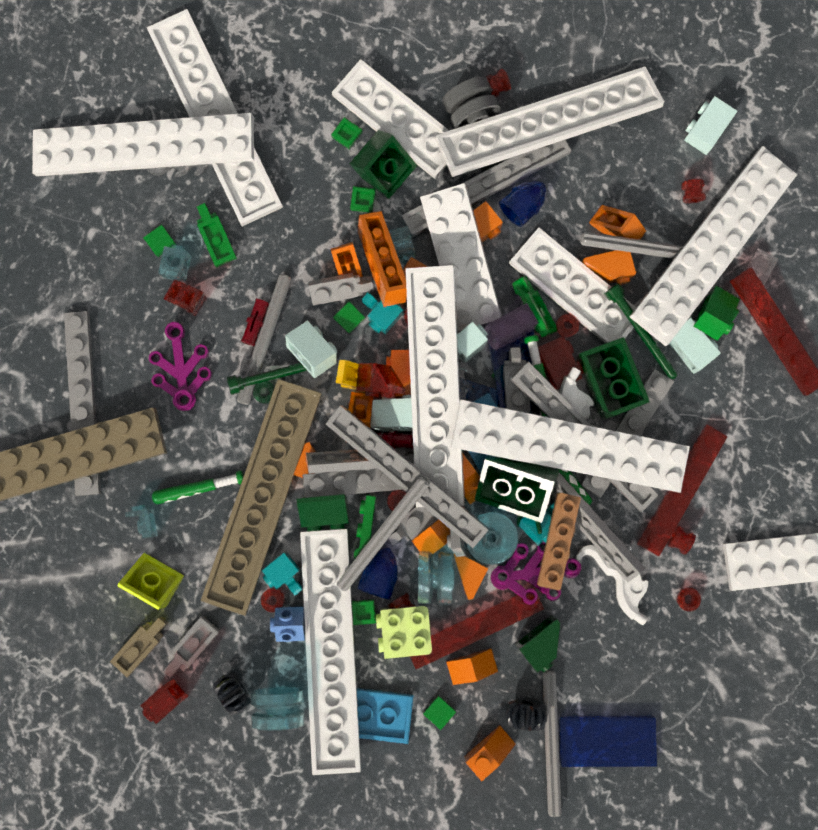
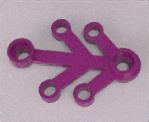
[149,322,212,411]
[490,542,581,605]

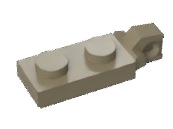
[110,616,169,677]

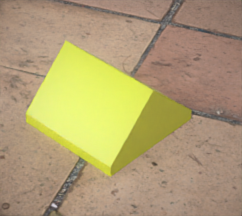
[118,553,184,610]

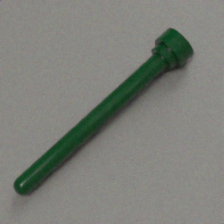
[604,283,677,379]
[226,363,307,395]

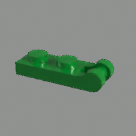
[354,495,376,559]

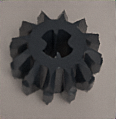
[213,672,251,715]
[507,699,547,731]

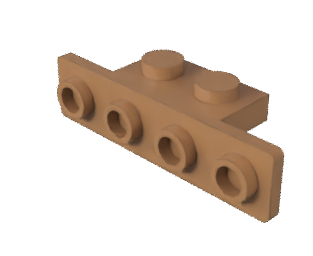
[537,492,581,590]

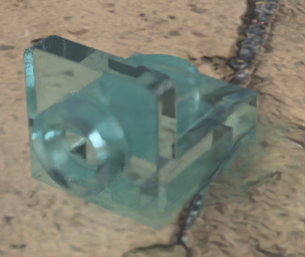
[125,505,158,538]

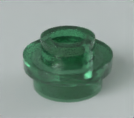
[253,381,275,404]

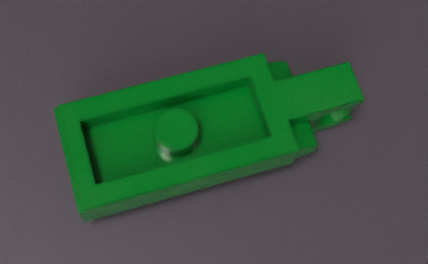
[196,203,237,268]
[512,276,558,337]

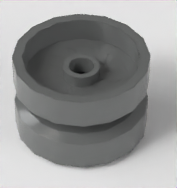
[443,77,501,129]

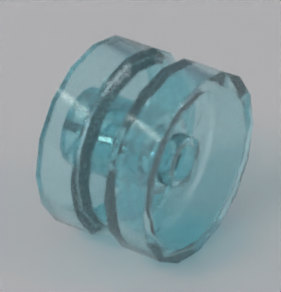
[465,512,518,565]
[418,551,454,605]
[251,687,305,730]

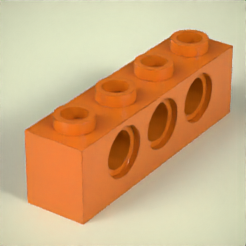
[358,211,407,307]

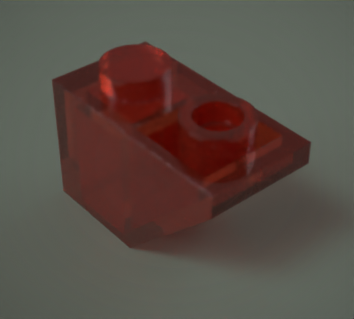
[356,363,406,398]

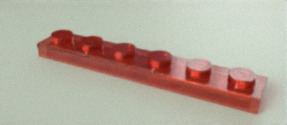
[730,267,818,396]
[637,425,728,557]
[410,587,544,670]

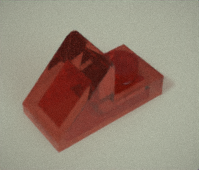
[163,279,206,316]

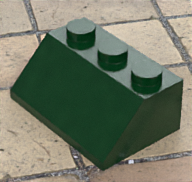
[576,337,650,421]
[474,455,560,523]

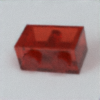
[538,336,583,391]
[140,679,189,724]

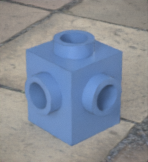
[270,607,305,642]

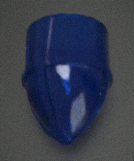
[499,181,546,227]
[357,548,398,600]

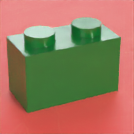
[693,286,740,341]

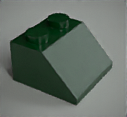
[349,130,417,199]
[296,494,350,532]
[515,615,560,673]

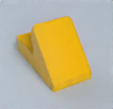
[336,360,379,392]

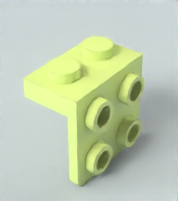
[376,606,432,659]

